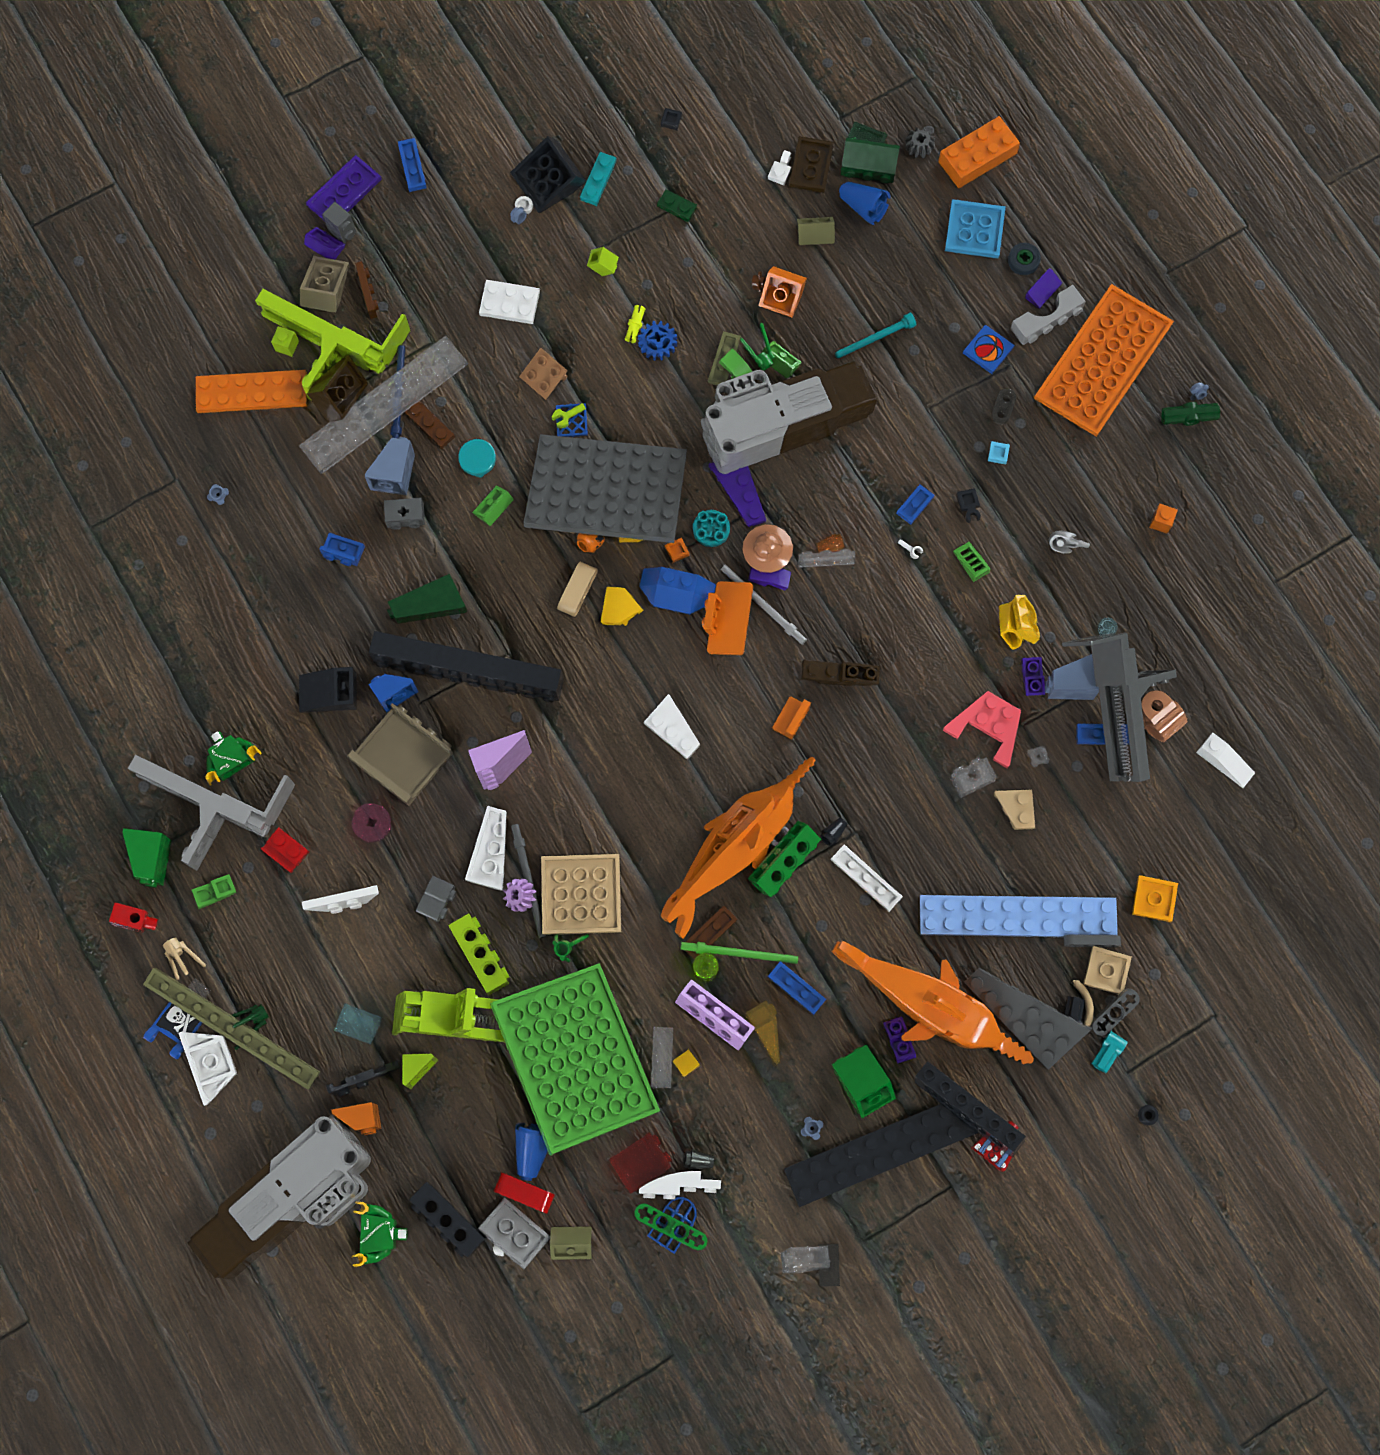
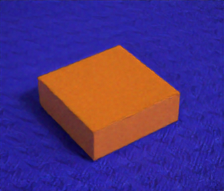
[665,538,690,563]

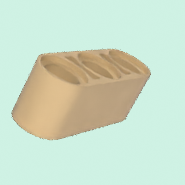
[557,562,598,617]

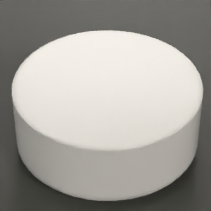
[515,196,533,214]

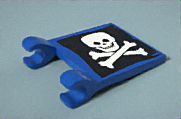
[144,1002,202,1059]

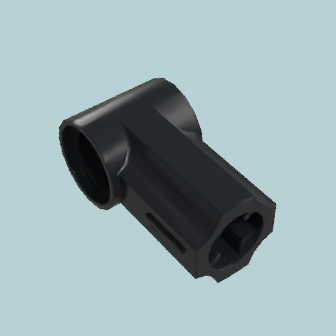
[1064,996,1085,1025]

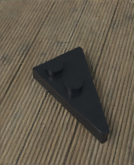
[326,1061,400,1098]

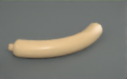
[1072,980,1094,1027]

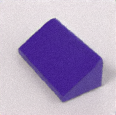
[304,227,345,260]
[1025,268,1062,309]

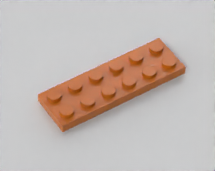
[196,370,308,413]

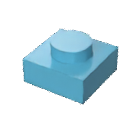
[988,441,1010,464]

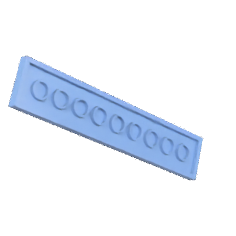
[919,895,1118,937]

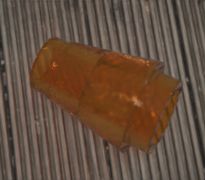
[816,533,845,554]

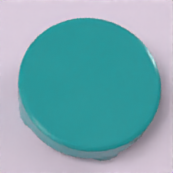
[458,439,496,477]
[693,510,730,547]

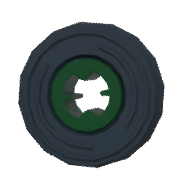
[1008,243,1041,275]

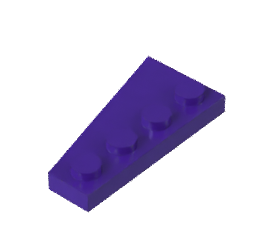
[708,462,766,527]

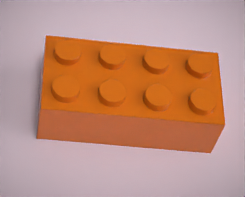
[938,116,1020,189]

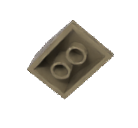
[300,256,349,313]

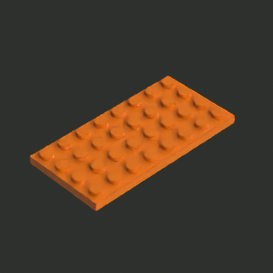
[1034,284,1174,437]

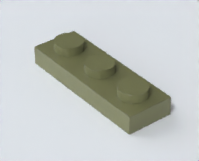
[708,331,741,386]

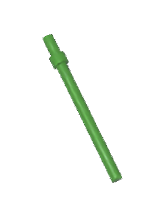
[680,942,798,964]

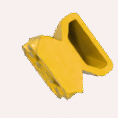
[999,595,1040,650]

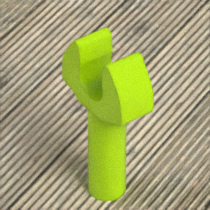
[552,403,586,428]

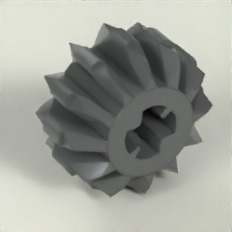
[905,127,935,159]

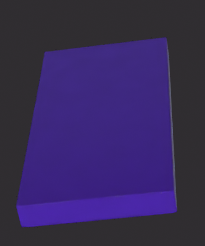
[306,155,382,221]

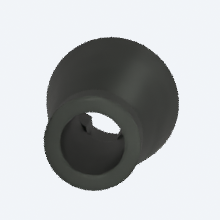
[684,1149,714,1170]

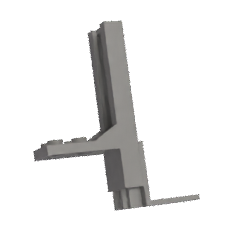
[128,755,295,871]

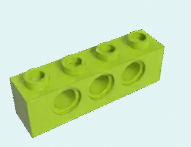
[448,914,510,995]

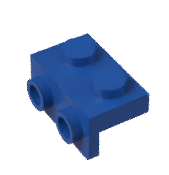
[319,533,365,567]

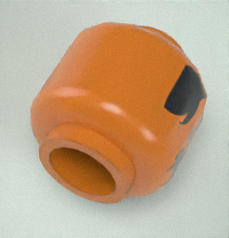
[577,533,605,553]

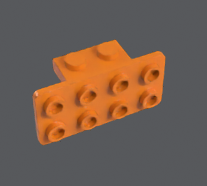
[702,581,753,655]

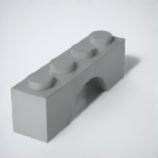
[1010,285,1086,345]

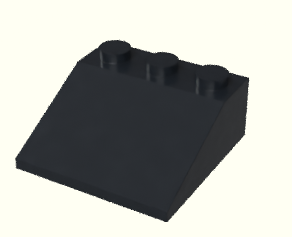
[510,136,586,213]

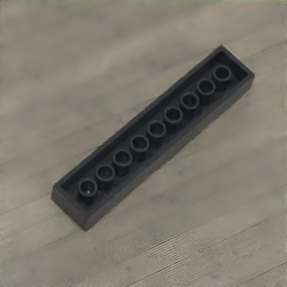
[369,631,564,703]

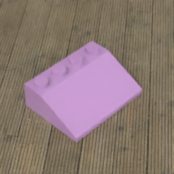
[468,730,532,790]

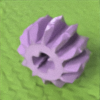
[503,879,537,912]

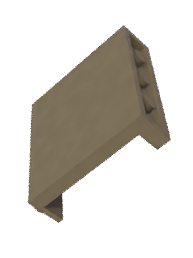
[347,703,453,806]

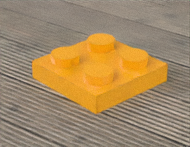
[1132,875,1178,922]

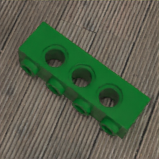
[748,821,821,898]

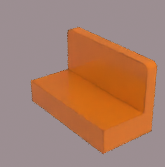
[772,697,811,740]

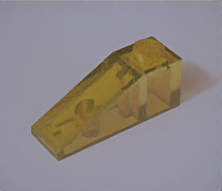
[745,1001,780,1066]

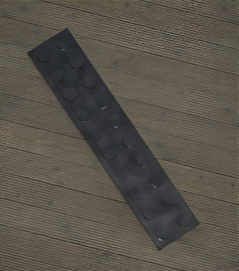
[784,1104,979,1207]

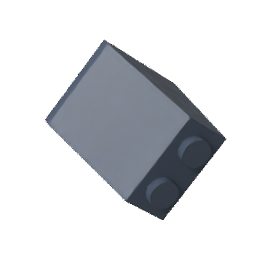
[365,437,415,496]
[1045,654,1099,700]

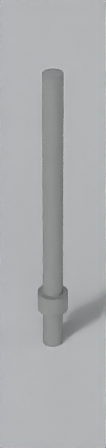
[721,565,807,645]

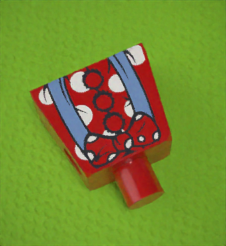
[109,903,158,933]
[971,1120,1019,1172]

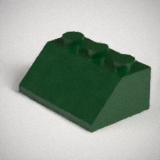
[841,138,900,183]

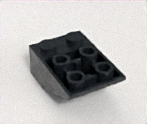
[299,667,357,713]

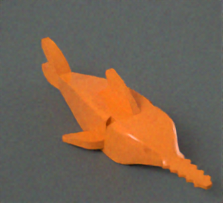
[661,757,815,939]
[831,941,1034,1064]

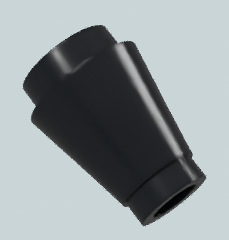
[820,818,847,846]

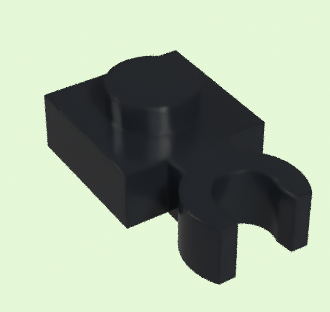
[956,488,981,523]

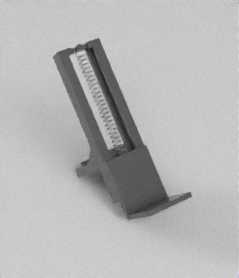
[1062,633,1177,782]

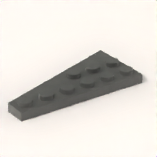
[964,968,1092,1070]

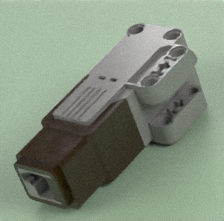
[701,361,877,474]
[187,1114,371,1279]

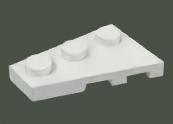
[644,694,700,760]

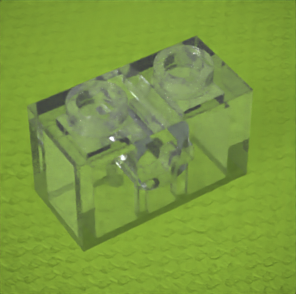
[950,757,997,798]

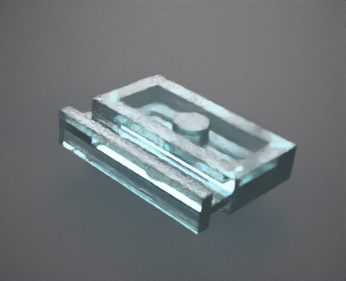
[334,1004,382,1045]

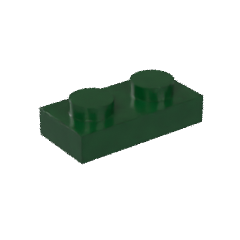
[657,189,697,222]

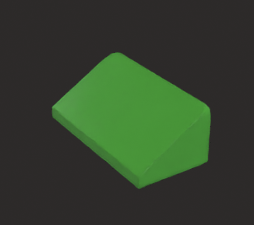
[762,341,802,378]
[472,485,513,526]

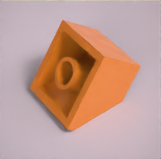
[758,266,807,318]
[332,1102,381,1135]

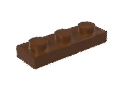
[355,261,379,319]
[403,398,455,449]
[685,906,738,961]

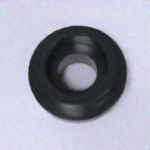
[1138,1105,1159,1126]

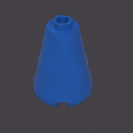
[839,181,891,225]
[515,1122,548,1181]

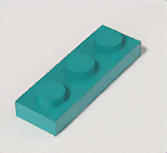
[580,152,617,206]

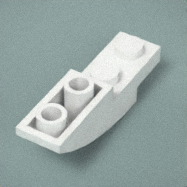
[639,1171,721,1199]

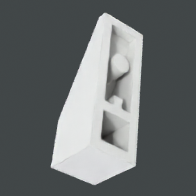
[1196,733,1255,788]

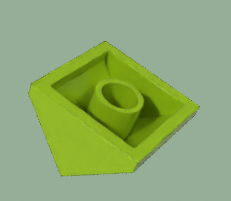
[402,1054,439,1089]

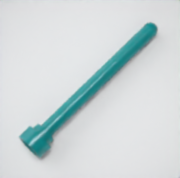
[835,312,917,358]

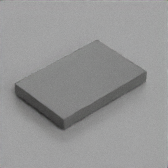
[478,1198,550,1270]

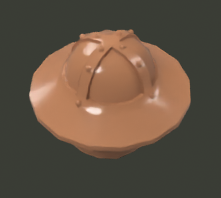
[743,524,793,573]

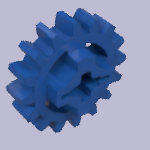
[638,321,677,361]

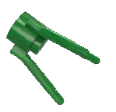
[740,323,775,371]
[552,934,589,963]

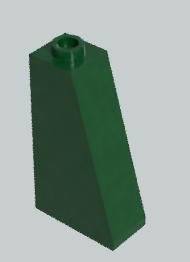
[387,574,467,624]

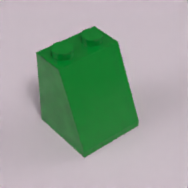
[123,828,172,888]
[832,1045,896,1119]

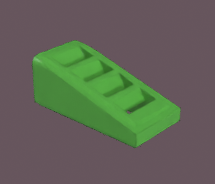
[953,542,991,582]

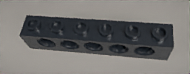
[915,1061,1026,1158]

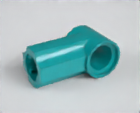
[1091,1031,1128,1073]

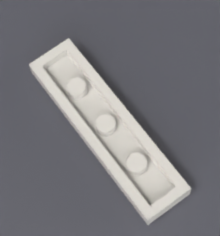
[831,845,903,912]

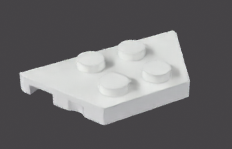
[302,885,379,914]
[179,1032,237,1106]

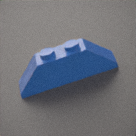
[639,567,716,615]

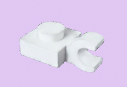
[768,150,791,185]

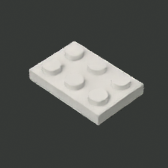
[479,280,540,324]

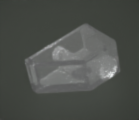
[781,1246,830,1273]

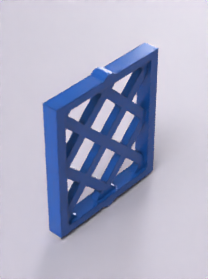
[556,403,588,437]

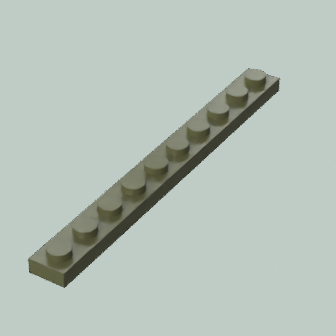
[143,967,320,1090]

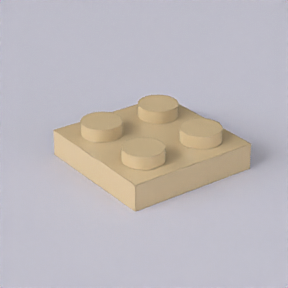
[1083,946,1132,995]

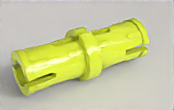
[625,305,646,343]

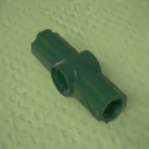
[1161,402,1220,426]

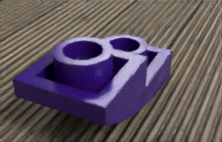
[748,567,791,591]
[1021,657,1045,696]
[883,1017,916,1064]

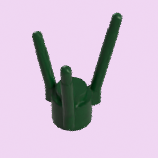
[232,1004,269,1050]

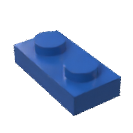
[896,485,935,525]

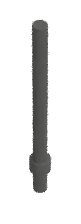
[511,824,546,938]

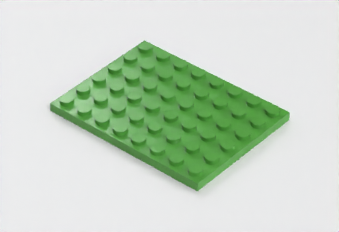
[490,963,660,1155]

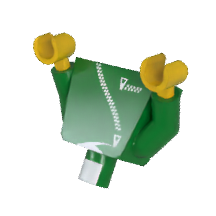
[205,731,262,786]
[352,1201,408,1267]

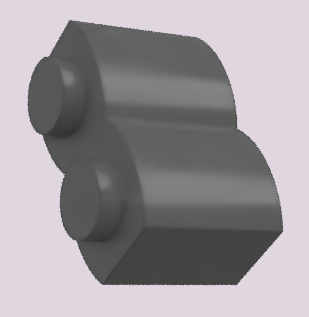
[416,876,457,922]

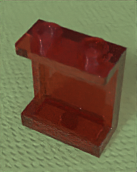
[609,1133,672,1194]

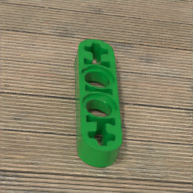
[635,1204,708,1250]

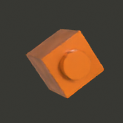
[1149,504,1177,534]

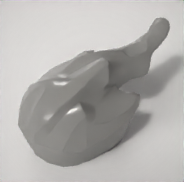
[1049,530,1090,554]

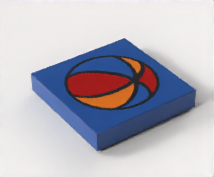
[963,325,1015,374]

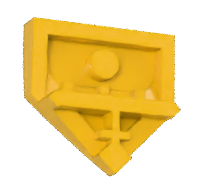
[601,587,644,626]

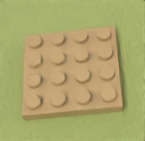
[541,854,621,935]

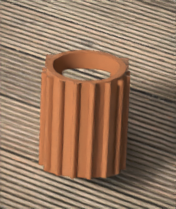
[1141,691,1188,742]

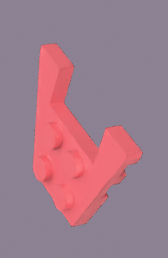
[943,691,1021,769]

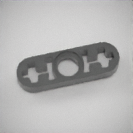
[1064,935,1121,948]
[1091,989,1140,1036]

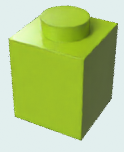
[587,247,619,276]
[271,326,299,357]

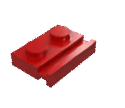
[261,827,309,874]

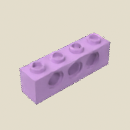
[675,979,755,1051]

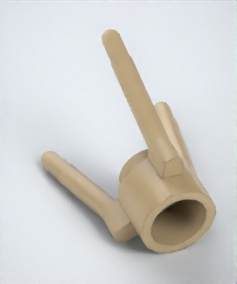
[163,938,206,980]

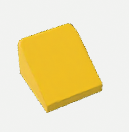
[673,1049,700,1077]

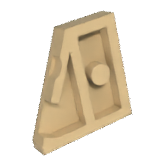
[994,790,1035,830]

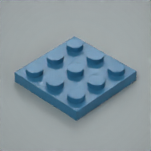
[945,199,1006,258]

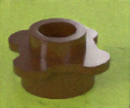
[752,271,766,293]

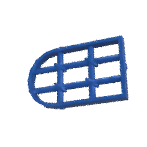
[647,1197,697,1254]

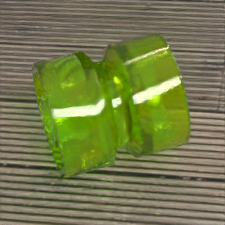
[693,953,719,982]

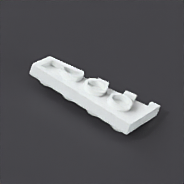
[465,806,507,891]

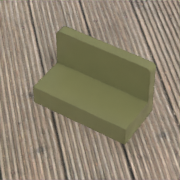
[797,217,835,245]
[550,1227,592,1260]

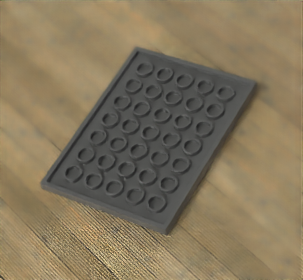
[524,434,687,543]

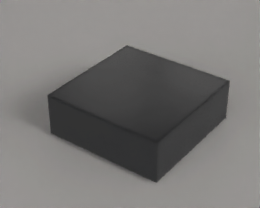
[660,108,682,131]

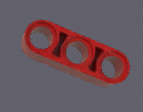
[494,1172,555,1214]

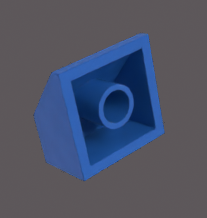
[368,674,418,713]

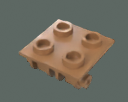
[519,348,568,400]

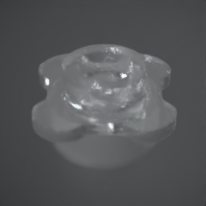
[1028,746,1049,767]

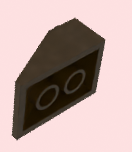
[307,355,368,422]

